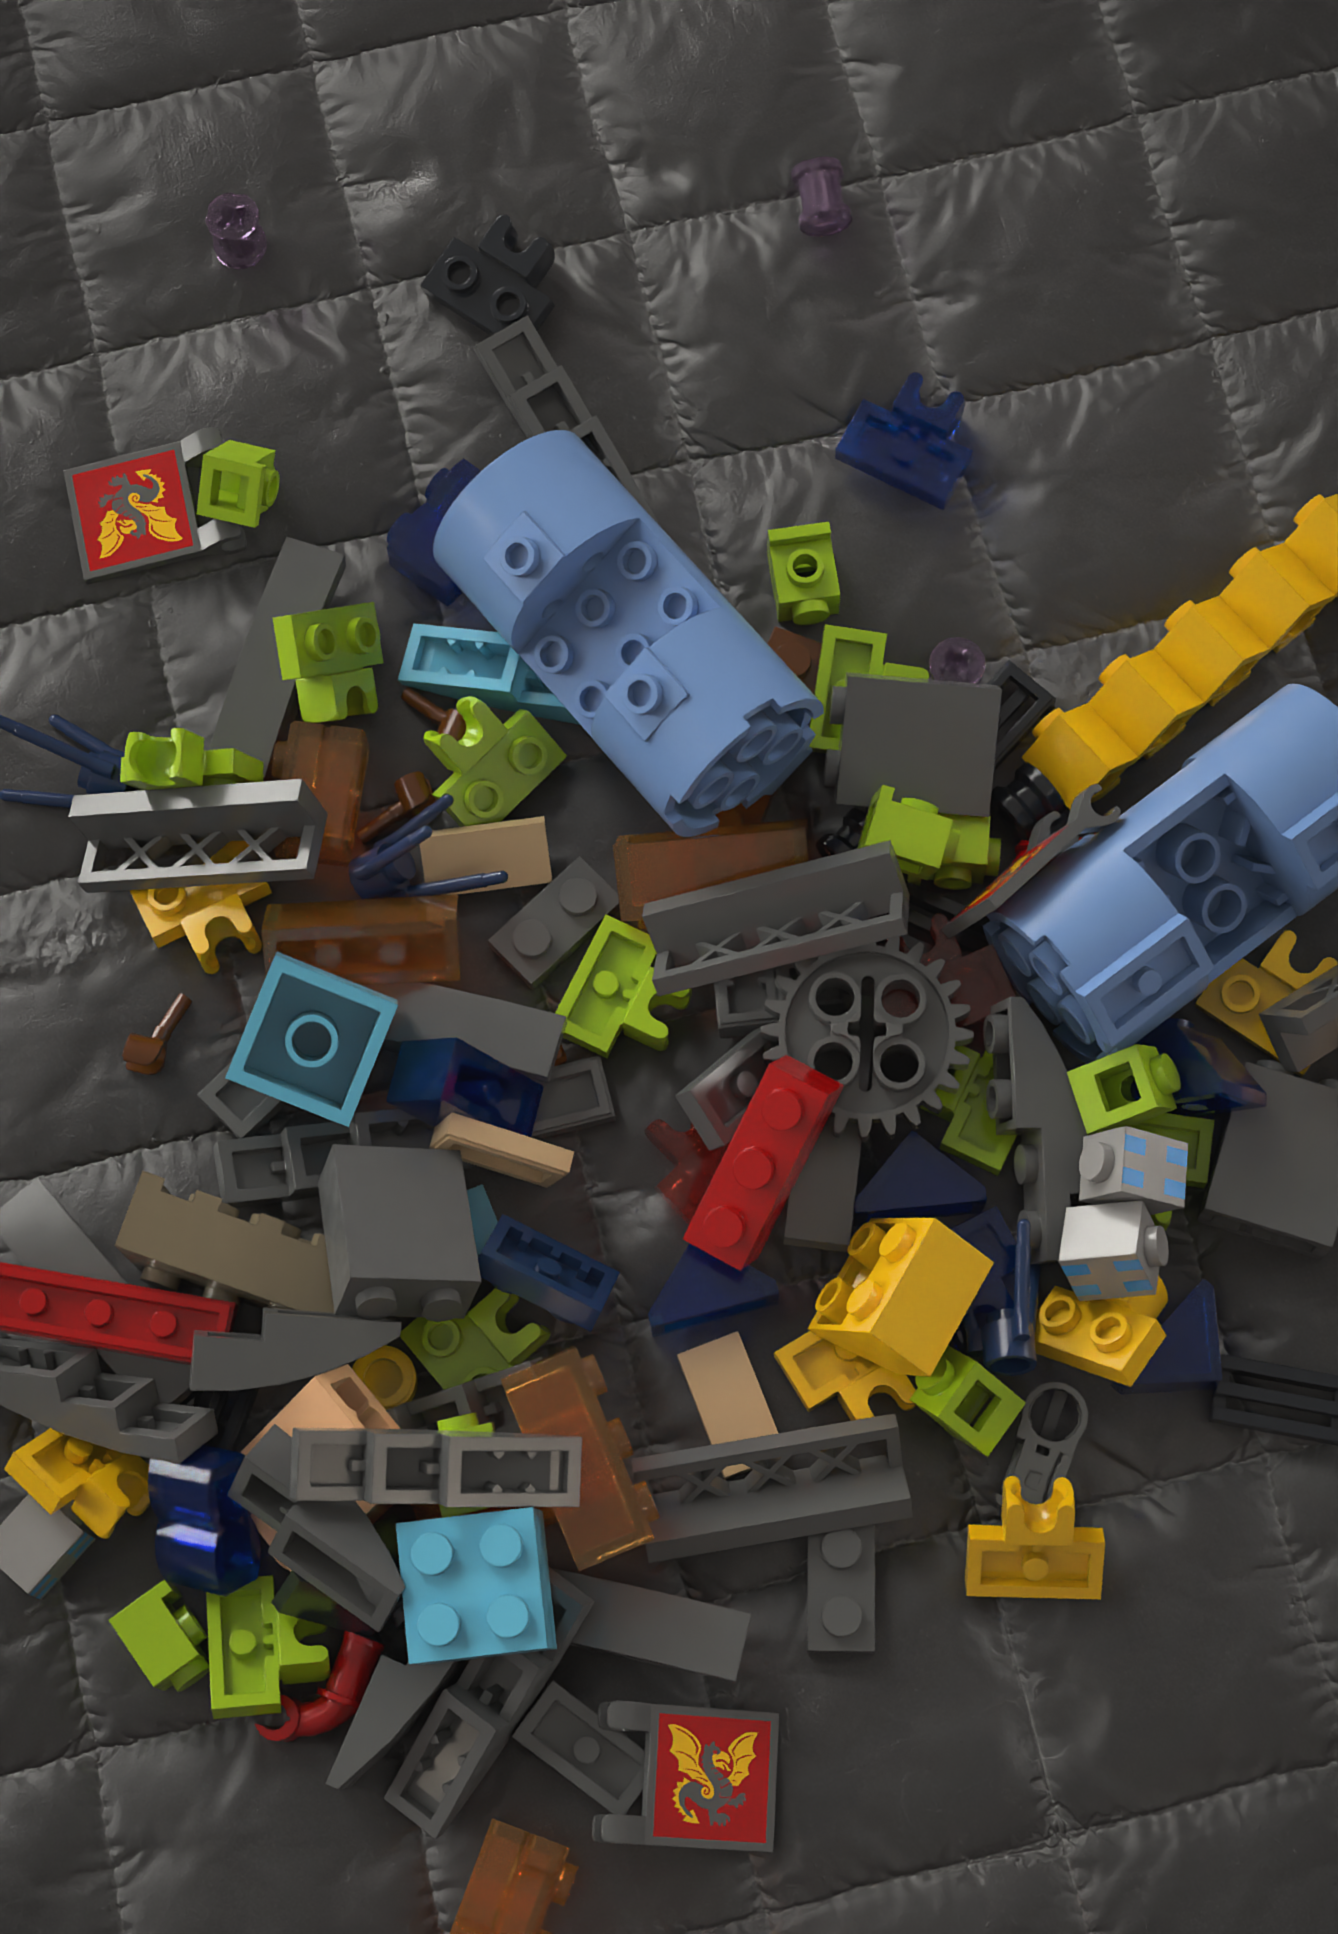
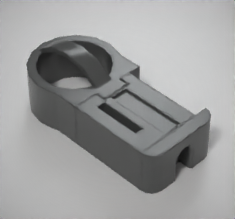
[994,1382,1089,1507]

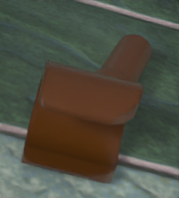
[401,687,466,741]
[356,771,435,844]
[122,993,192,1075]

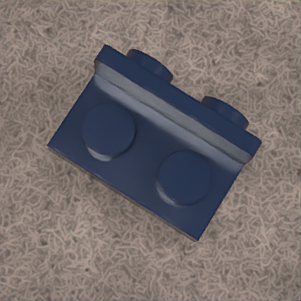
[478,1214,620,1332]

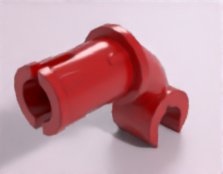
[254,1631,385,1742]

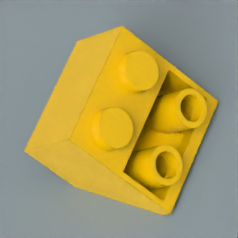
[807,1218,994,1377]

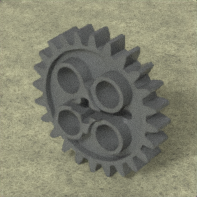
[761,936,974,1142]

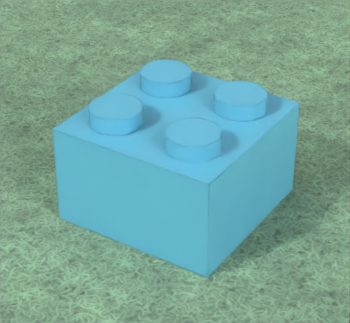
[225,952,398,1127]
[396,1507,557,1665]

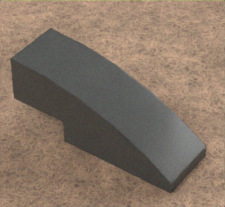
[189,1308,401,1391]
[227,1424,405,1632]

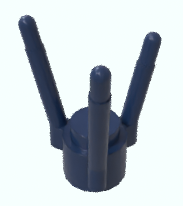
[0,714,136,808]
[349,794,509,907]
[961,1219,1041,1376]

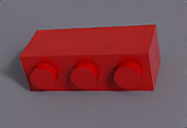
[683,1055,844,1271]

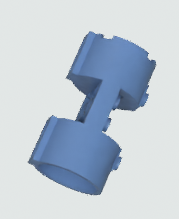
[433,430,824,837]
[983,684,1338,1064]

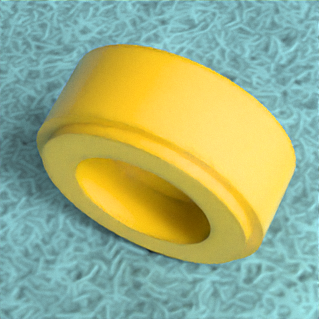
[352,1346,418,1410]

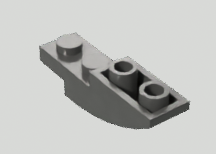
[983,997,1087,1265]

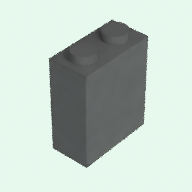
[824,672,1002,817]
[1196,1060,1338,1260]
[318,1144,482,1322]

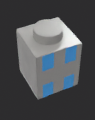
[1079,1126,1188,1215]
[1058,1200,1169,1301]
[0,1494,95,1600]

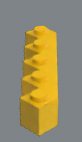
[1021,494,1338,810]

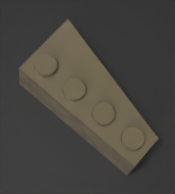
[115,1170,334,1312]

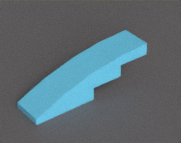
[398,623,580,725]

